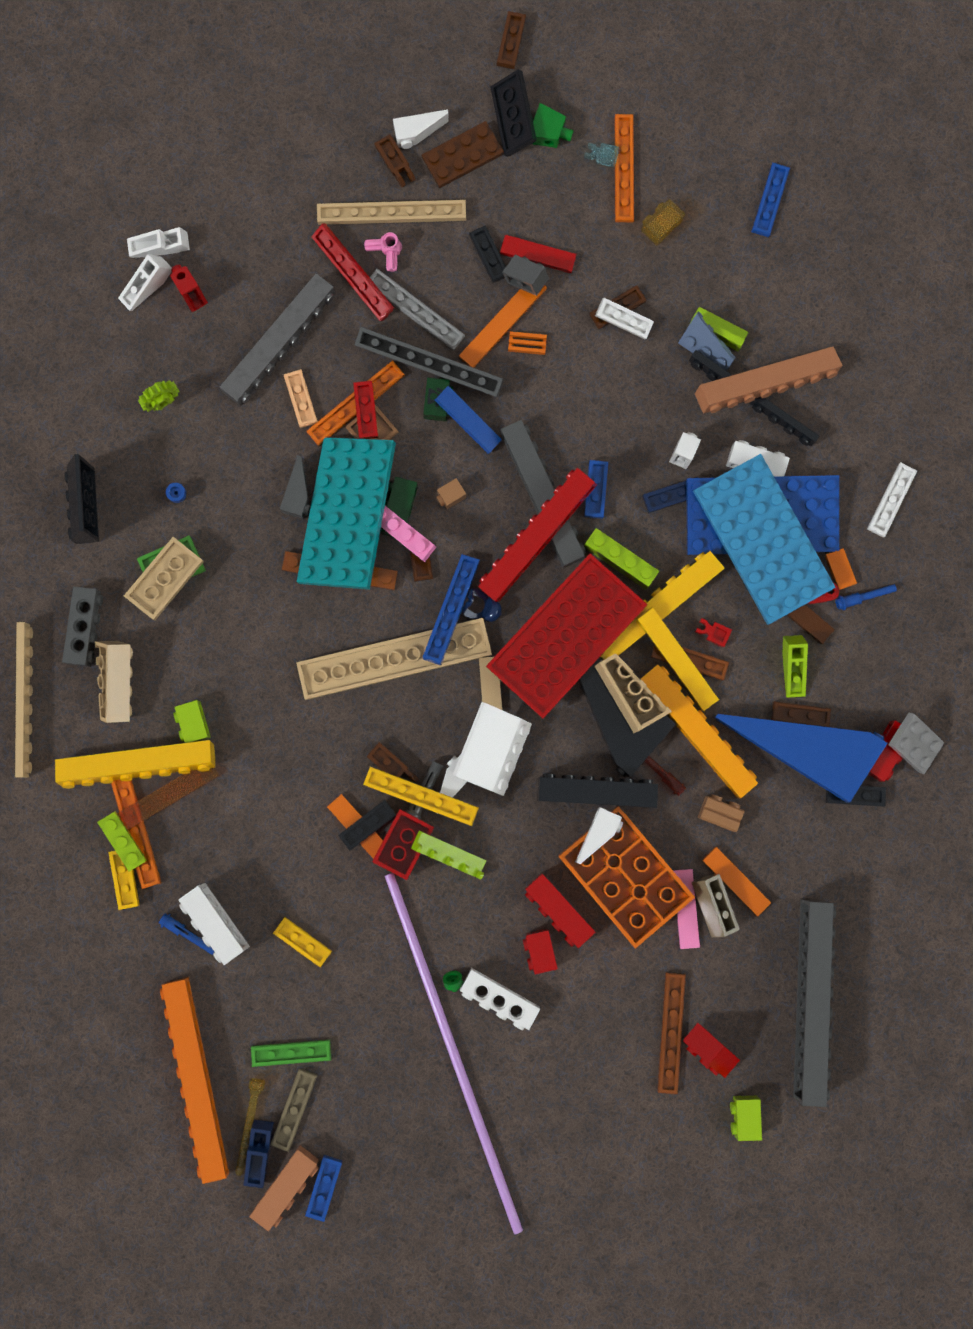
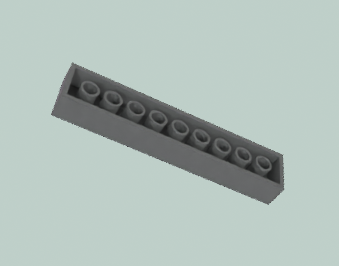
[793,899,836,1107]

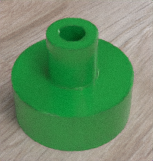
[443,971,463,992]

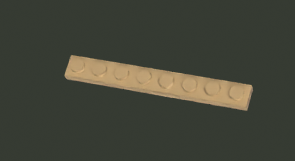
[317,200,466,225]
[15,622,33,778]

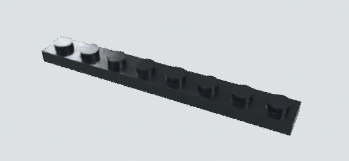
[689,350,819,446]

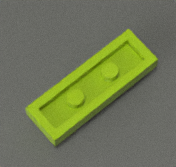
[97,811,147,872]

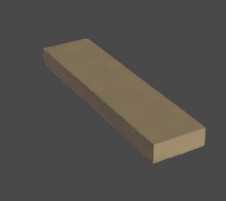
[271,1068,318,1152]

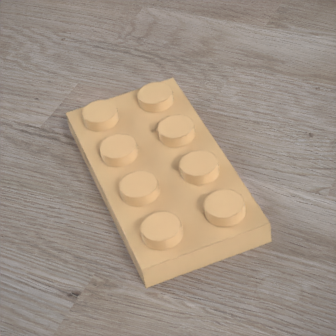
[124,537,204,621]

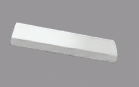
[867,462,917,538]

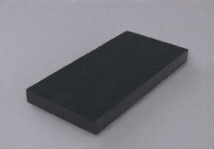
[490,69,537,157]

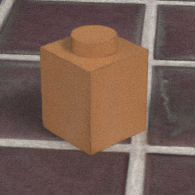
[436,478,466,509]

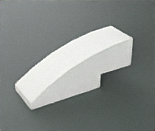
[127,227,190,258]

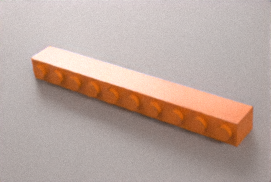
[160,977,229,1184]

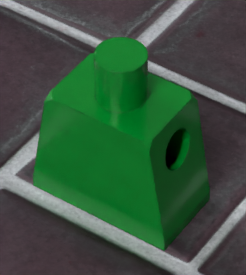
[532,103,574,148]

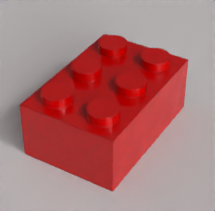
[372,809,434,880]

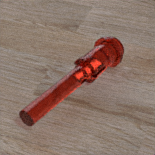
[644,756,686,796]

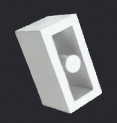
[669,432,701,469]

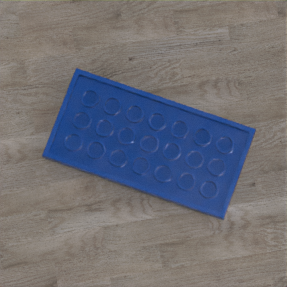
[686,475,839,555]

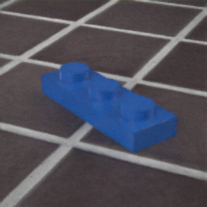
[584,460,608,519]
[305,1155,343,1222]

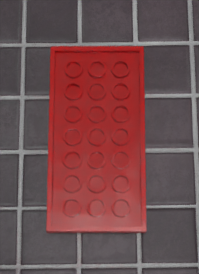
[486,553,648,719]

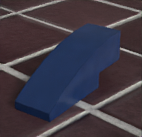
[244,1119,274,1188]

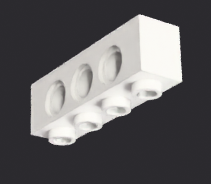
[460,968,540,1030]

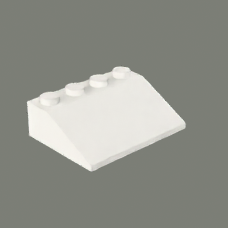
[453,702,532,796]

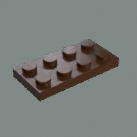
[422,121,504,188]

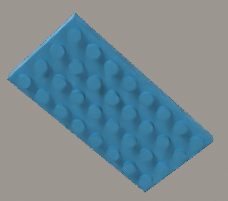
[693,454,836,625]

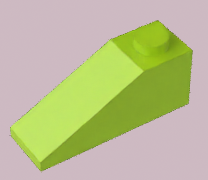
[782,635,808,698]

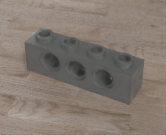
[62,586,103,667]

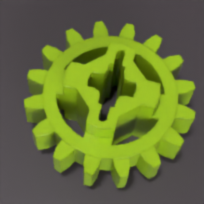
[138,380,180,412]

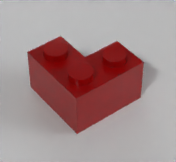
[683,1023,740,1078]

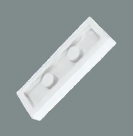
[595,298,654,339]

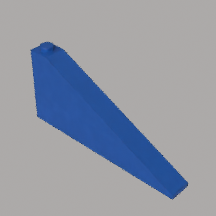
[714,714,887,803]

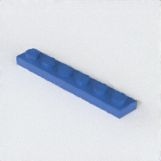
[422,554,480,665]

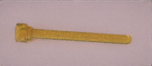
[235,1078,265,1176]

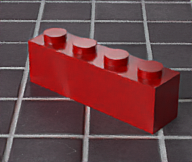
[524,873,596,948]

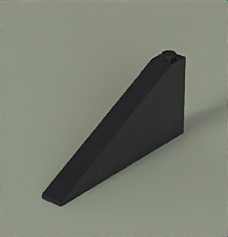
[578,658,676,777]

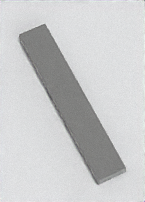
[370,269,465,351]

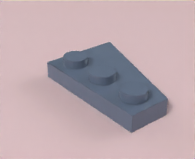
[678,311,736,371]

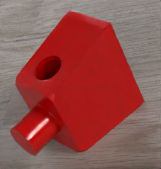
[170,265,208,312]

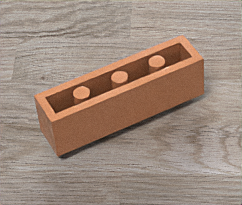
[249,1145,319,1232]

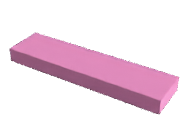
[673,869,700,949]

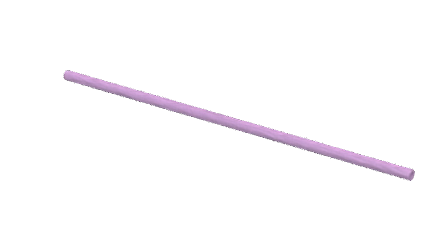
[385,873,523,1234]

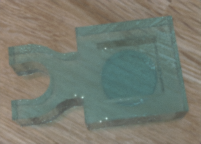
[584,142,620,167]

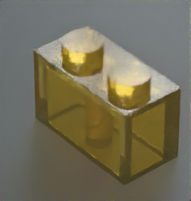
[641,199,685,246]

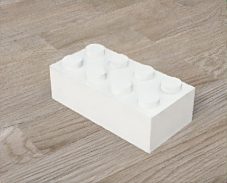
[179,883,250,965]

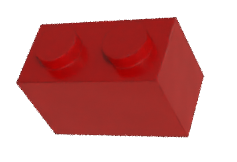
[522,929,558,975]

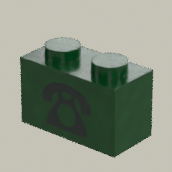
[423,378,453,421]

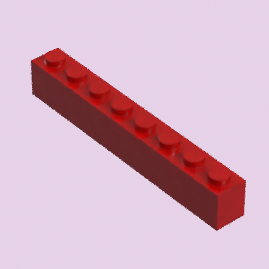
[478,468,597,602]

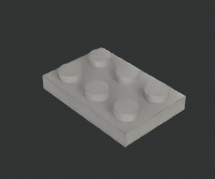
[888,712,944,774]

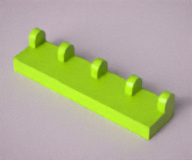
[411,830,486,880]

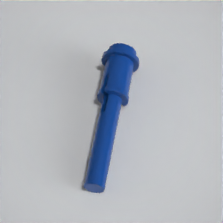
[835,584,897,610]
[159,913,214,955]

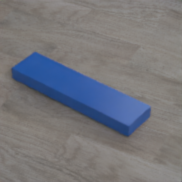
[751,163,790,237]
[435,386,502,454]

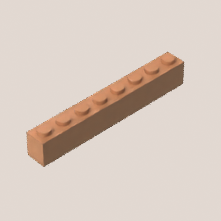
[695,346,843,414]

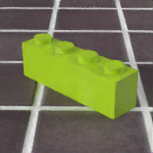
[584,528,659,590]

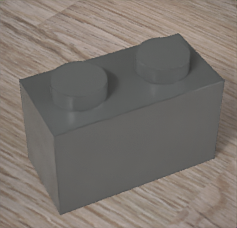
[503,255,549,296]

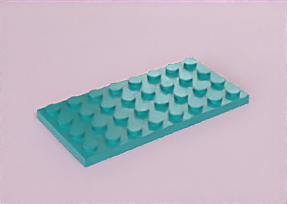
[296,438,396,590]

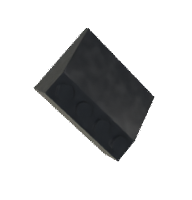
[65,454,99,544]

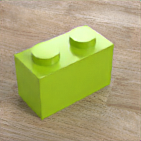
[173,700,211,743]
[730,1095,762,1141]

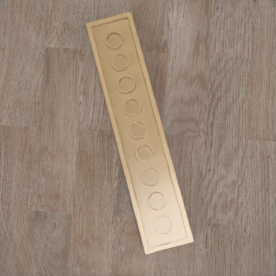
[296,618,492,700]

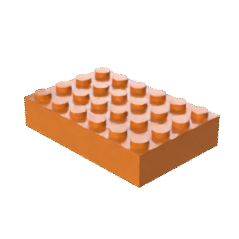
[558,806,695,949]

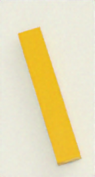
[637,607,719,711]
[363,767,479,826]

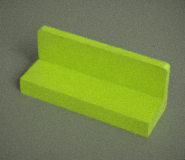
[689,307,748,352]

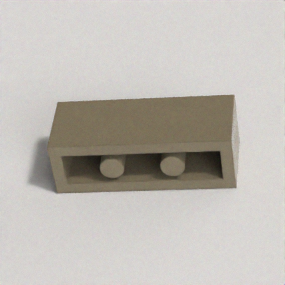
[692,874,740,938]

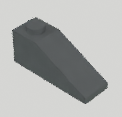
[280,456,311,519]

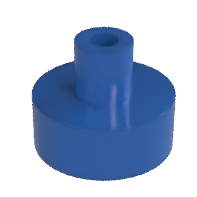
[166,483,186,503]

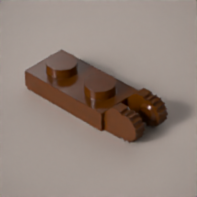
[374,134,416,188]
[367,742,418,782]

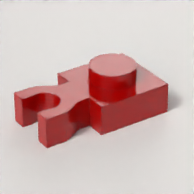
[695,618,732,648]

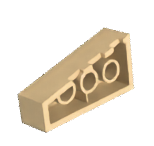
[95,641,133,723]
[595,653,672,733]

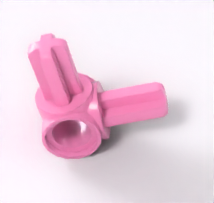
[364,232,402,272]

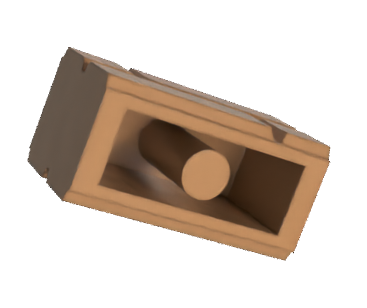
[698,794,744,832]

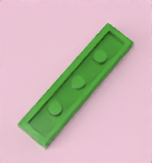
[251,1039,331,1067]

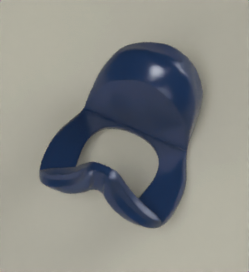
[462,588,502,622]

